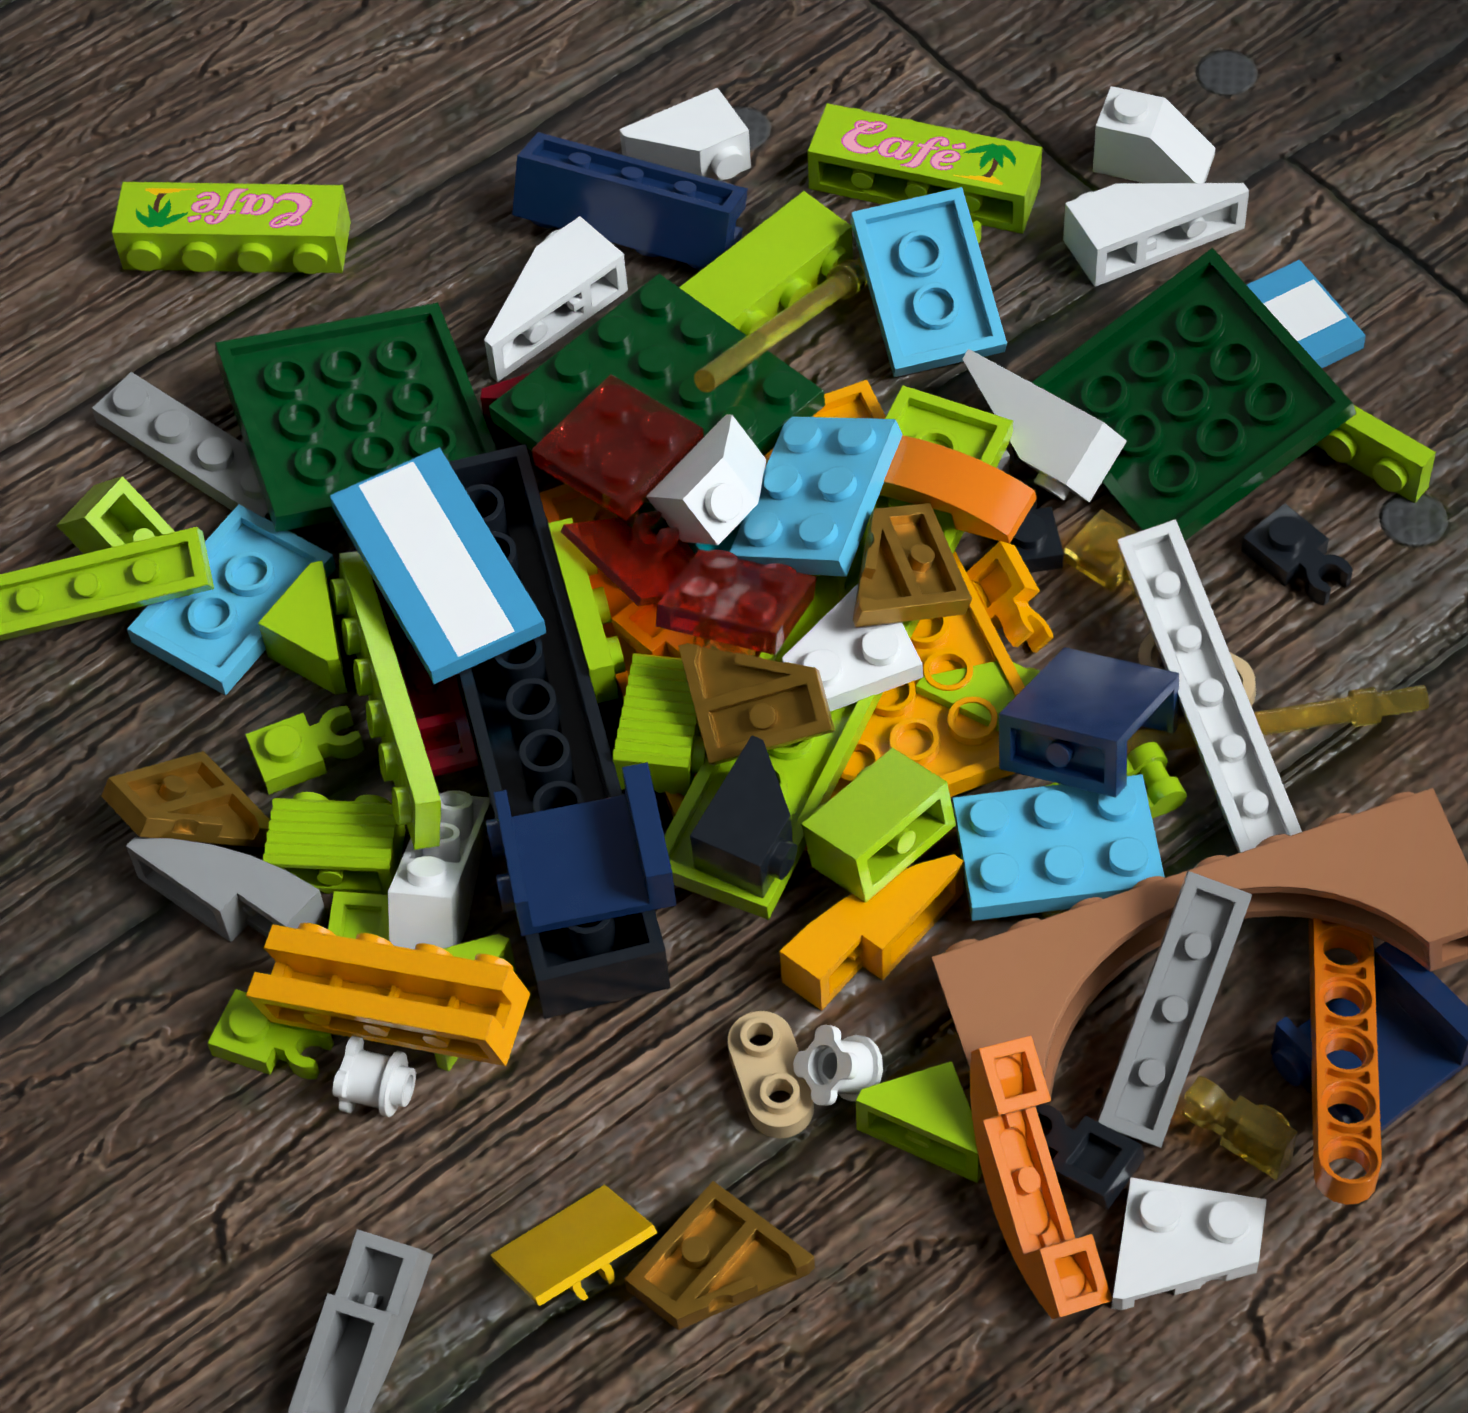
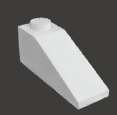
[1063,183,1249,287]
[484,216,628,382]
[962,349,1127,502]

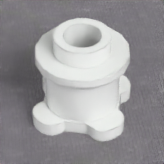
[793,1025,883,1106]
[333,1036,416,1117]

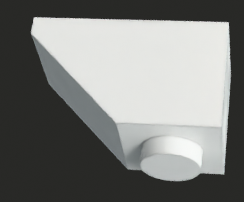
[1093,86,1215,183]
[619,87,751,181]
[646,414,766,545]

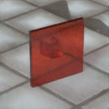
[561,511,720,606]

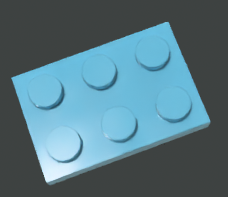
[850,187,1007,377]
[728,417,903,577]
[127,504,336,696]
[952,774,1165,921]

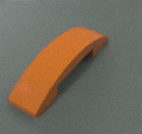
[879,435,1037,544]
[970,1036,1112,1319]

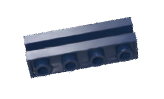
[512,132,748,271]

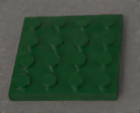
[1031,247,1357,541]
[489,274,825,545]
[215,303,497,532]

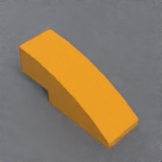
[780,854,964,1011]

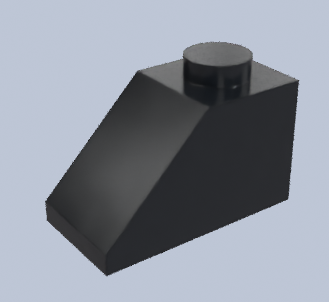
[690,735,798,898]

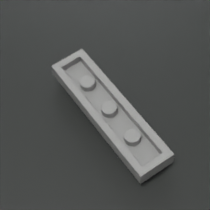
[92,372,272,522]
[1097,871,1253,1148]

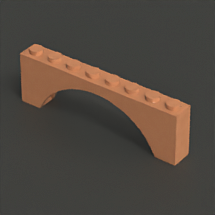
[932,788,1468,1098]

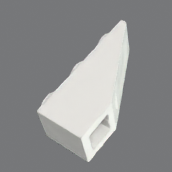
[388,791,491,949]

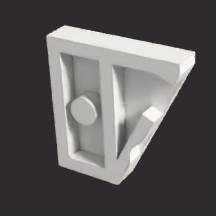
[782,584,923,712]
[1111,1178,1267,1310]

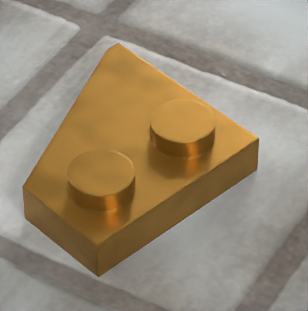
[853,503,972,627]
[678,643,835,766]
[101,751,270,848]
[625,1181,815,1330]

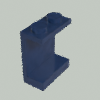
[999,647,1179,798]
[486,762,676,936]
[1271,941,1468,1132]

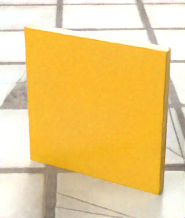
[491,1184,657,1306]

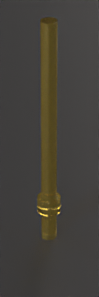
[694,257,867,392]
[1127,685,1429,755]

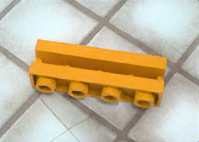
[246,923,530,1066]

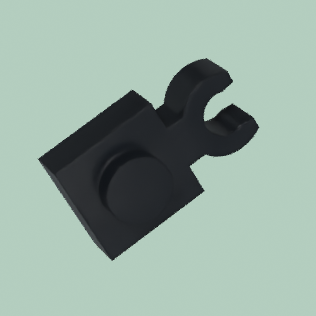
[995,475,1064,573]
[1241,504,1353,606]
[1036,1104,1145,1210]

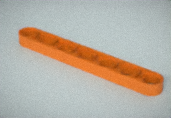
[1309,918,1382,1205]

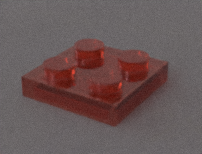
[532,374,704,520]
[656,549,816,655]

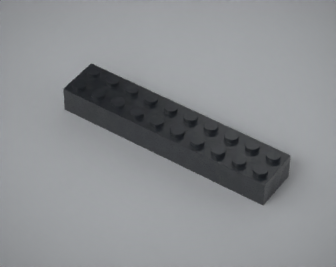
[449,444,671,1019]

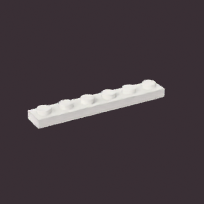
[1117,519,1302,853]

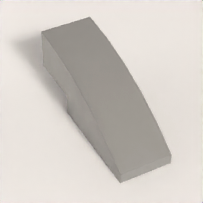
[126,837,329,942]
[288,1229,433,1413]

